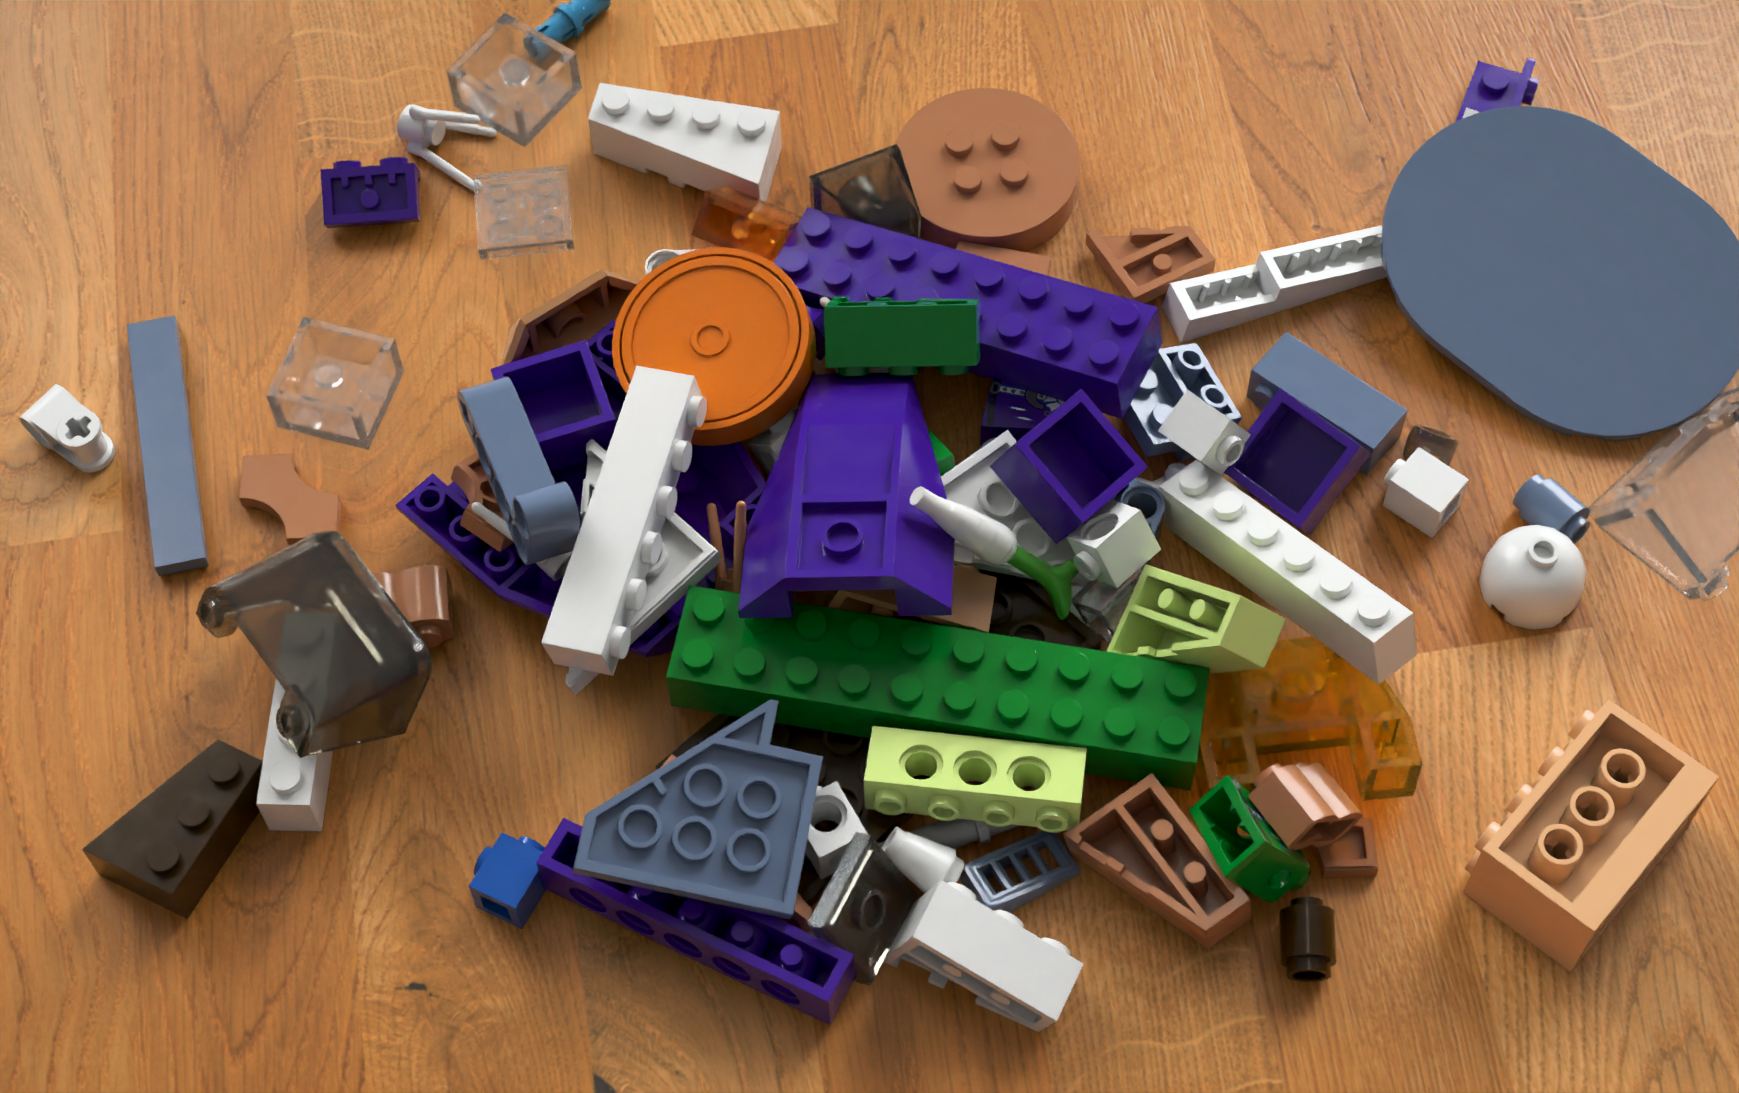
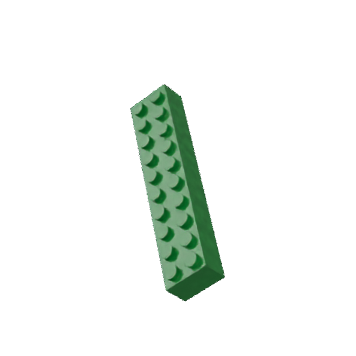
[666,585,1210,791]

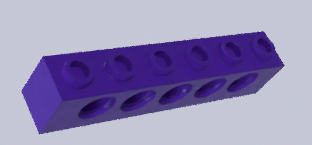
[536,818,855,1025]

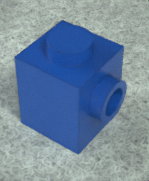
[469,833,546,929]

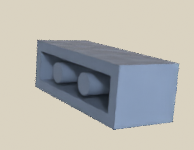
[1246,332,1408,475]

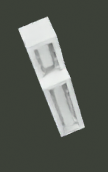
[1162,225,1387,343]

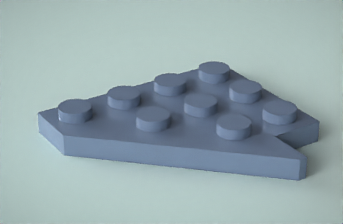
[572,699,823,919]

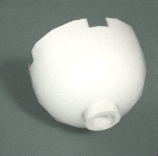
[1479,525,1586,630]

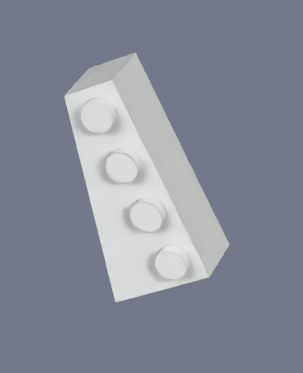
[588,83,782,218]

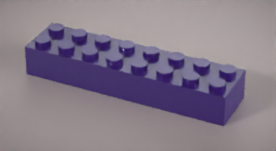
[773,207,1163,419]

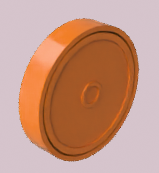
[612,247,816,446]

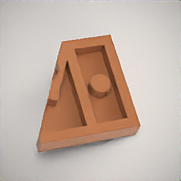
[1086,226,1216,303]

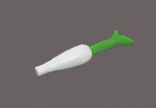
[910,486,1079,620]

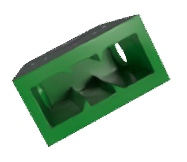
[1188,775,1311,903]

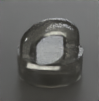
[1403,424,1459,466]

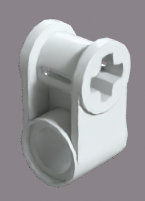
[19,384,115,473]

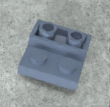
[1123,343,1242,462]

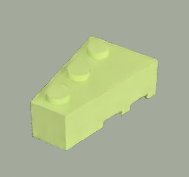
[1106,564,1286,674]

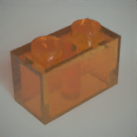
[692,186,802,262]

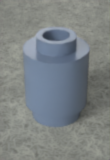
[1513,474,1590,544]

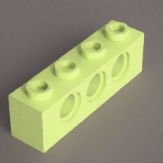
[864,726,1087,833]

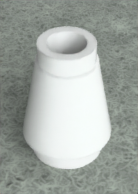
[880,827,965,893]

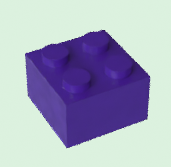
[491,340,616,473]
[1224,388,1371,535]
[990,389,1148,544]

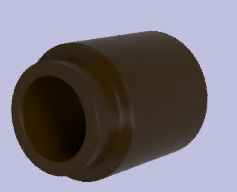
[1279,897,1336,982]

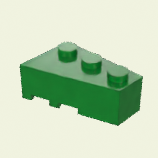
[824,297,980,376]

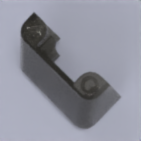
[196,530,432,758]

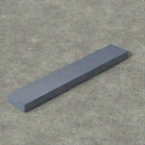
[127,315,209,576]

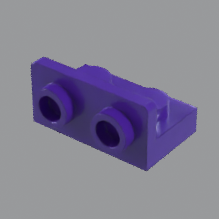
[1456,58,1540,121]
[320,157,421,228]

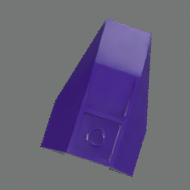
[738,373,955,618]

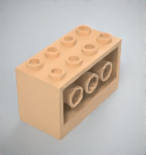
[1463,699,1719,973]

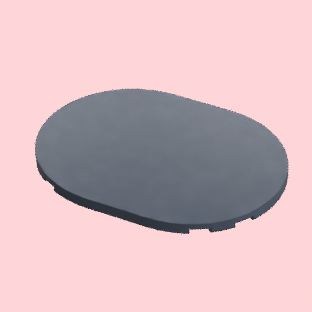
[1381,106,1739,441]

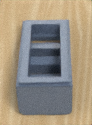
[960,831,1080,913]

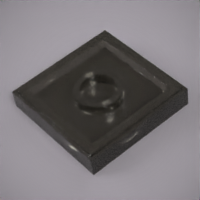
[807,832,918,985]

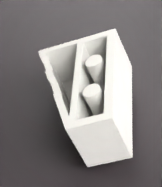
[882,880,1084,1032]

